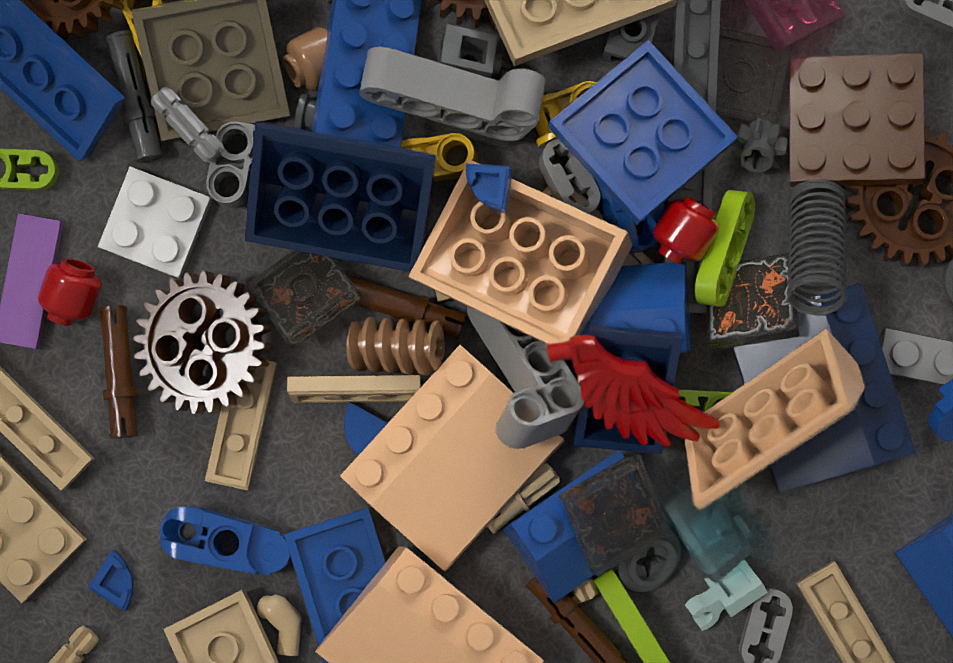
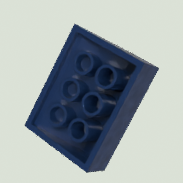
[245,122,436,272]
[727,282,916,493]

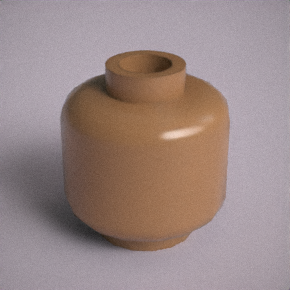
[282,27,327,91]

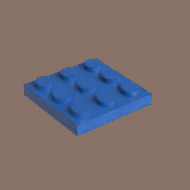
[548,40,738,225]

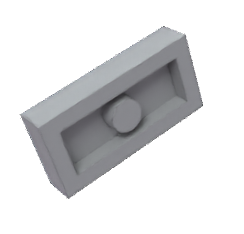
[880,328,953,386]

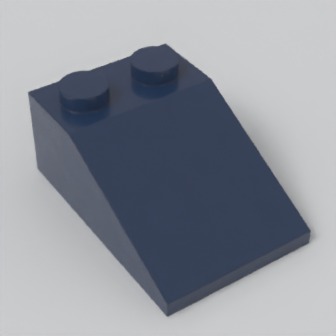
[572,325,682,454]

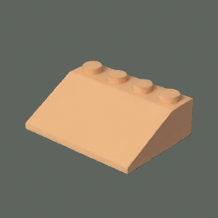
[408,159,632,344]
[685,329,865,510]
[340,345,565,572]
[315,546,544,663]

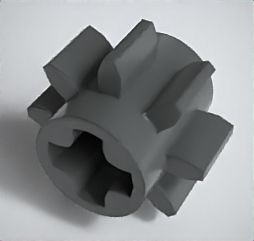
[731,118,788,174]

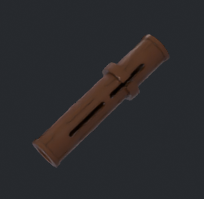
[336,272,467,339]
[99,305,138,439]
[525,577,630,663]

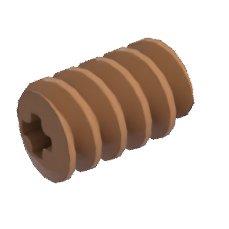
[347,317,445,376]

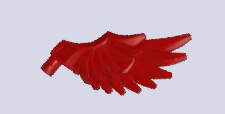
[547,335,720,447]

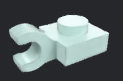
[685,555,768,631]

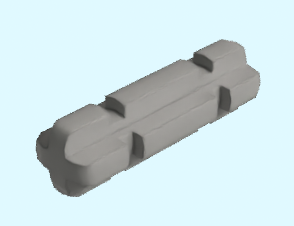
[151,87,224,162]

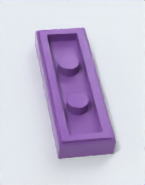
[0,214,64,350]

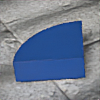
[466,164,512,214]
[344,402,388,455]
[88,550,134,611]

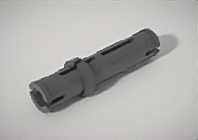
[105,30,164,163]

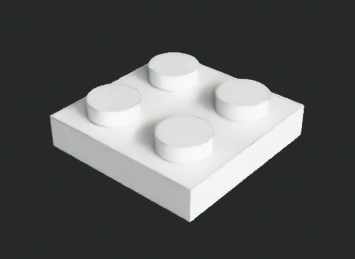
[98,167,212,279]

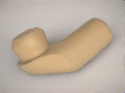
[257,594,302,656]

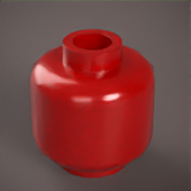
[653,195,719,265]
[37,258,102,326]

